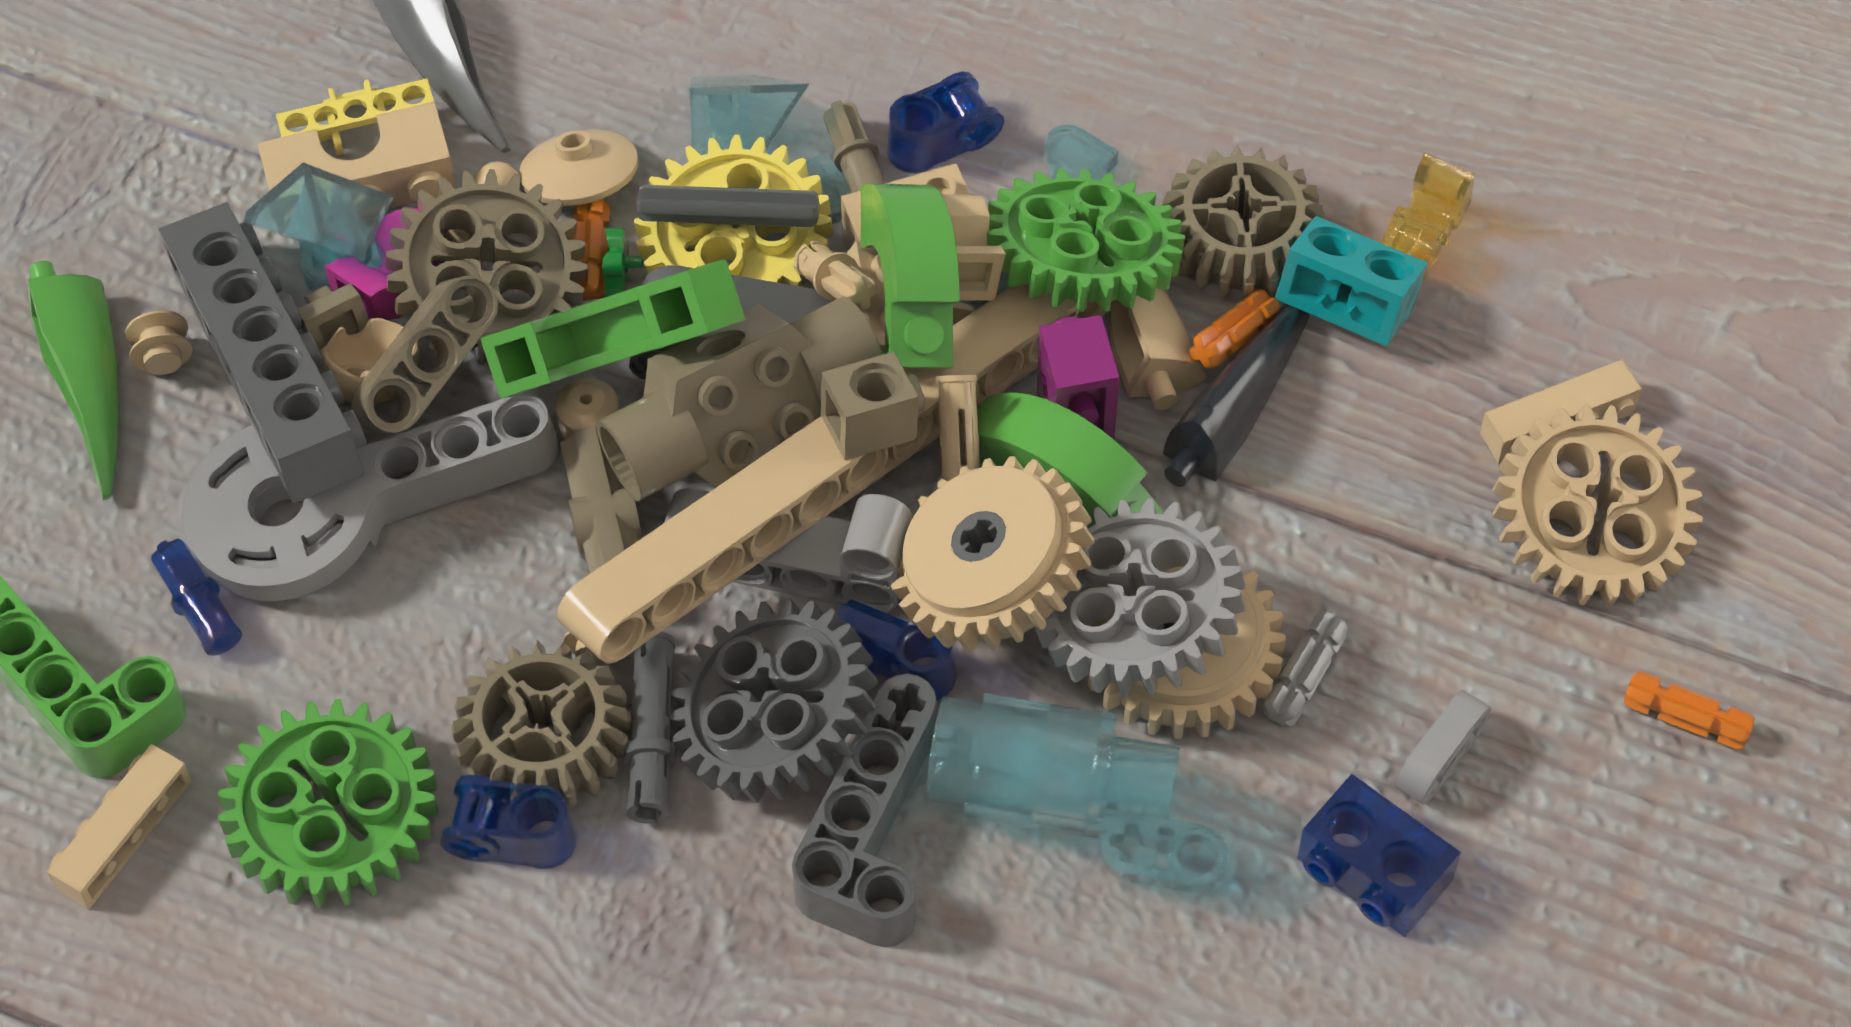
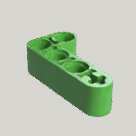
[0,576,186,778]

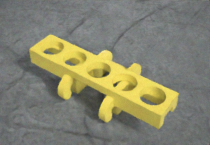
[276,78,434,156]

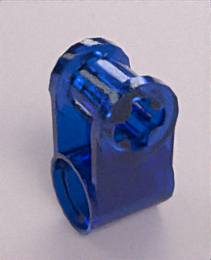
[887,71,1005,173]
[440,775,576,869]

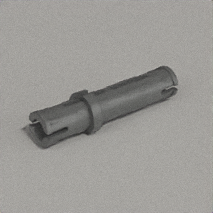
[624,632,677,824]

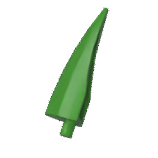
[28,261,120,501]

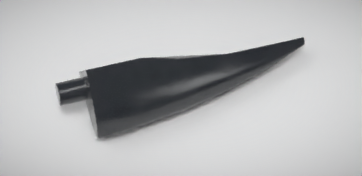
[1163,305,1311,487]

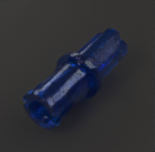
[151,539,242,656]

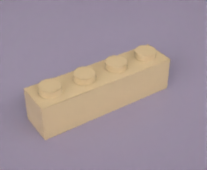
[1480,359,1642,464]
[47,744,192,910]

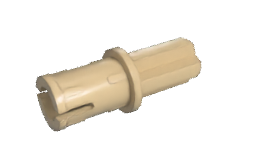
[794,240,878,311]

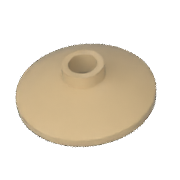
[519,129,639,206]

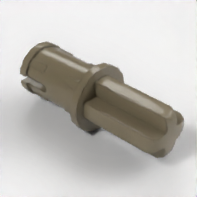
[823,100,885,193]

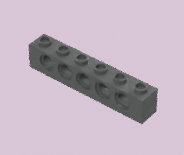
[158,202,367,504]

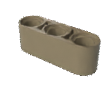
[351,276,498,434]

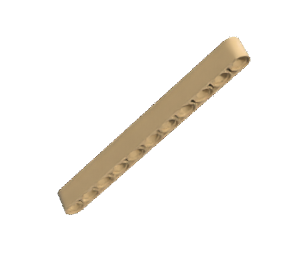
[557,284,1106,664]

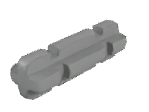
[1264,611,1348,727]

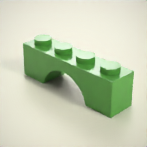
[480,258,746,399]

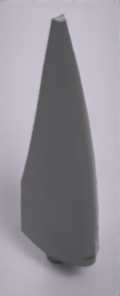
[373,0,511,153]

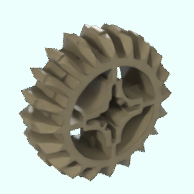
[1162,145,1325,299]
[451,639,632,816]

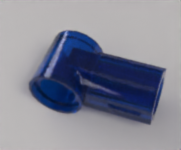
[836,599,957,701]

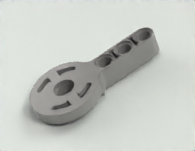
[182,393,560,601]

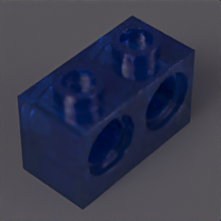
[1297,774,1461,937]

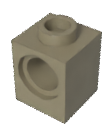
[821,352,925,460]

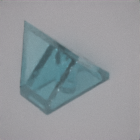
[689,75,809,156]
[243,162,394,261]

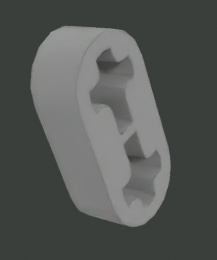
[1395,690,1491,805]

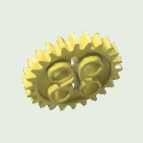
[634,135,833,287]

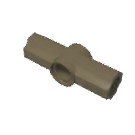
[560,426,642,575]

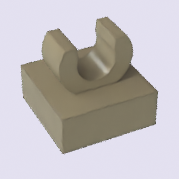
[297,283,369,351]

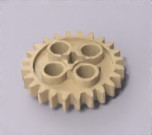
[1492,403,1703,607]

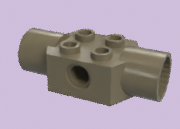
[596,296,883,501]

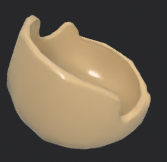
[319,318,420,405]

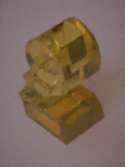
[1381,152,1475,281]

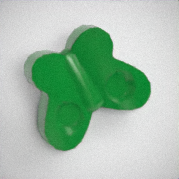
[602,228,642,297]

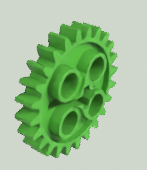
[987,168,1185,312]
[218,699,439,908]

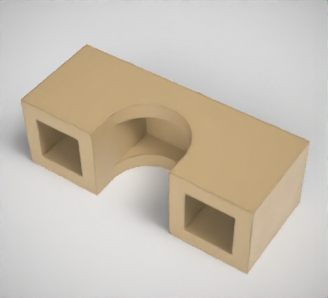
[257,101,456,235]

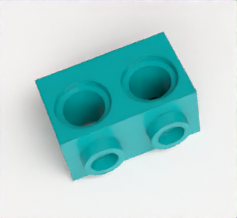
[1275,216,1428,347]

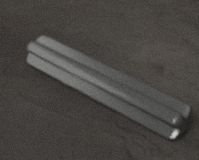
[637,185,820,227]

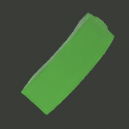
[860,184,960,369]
[977,392,1164,528]

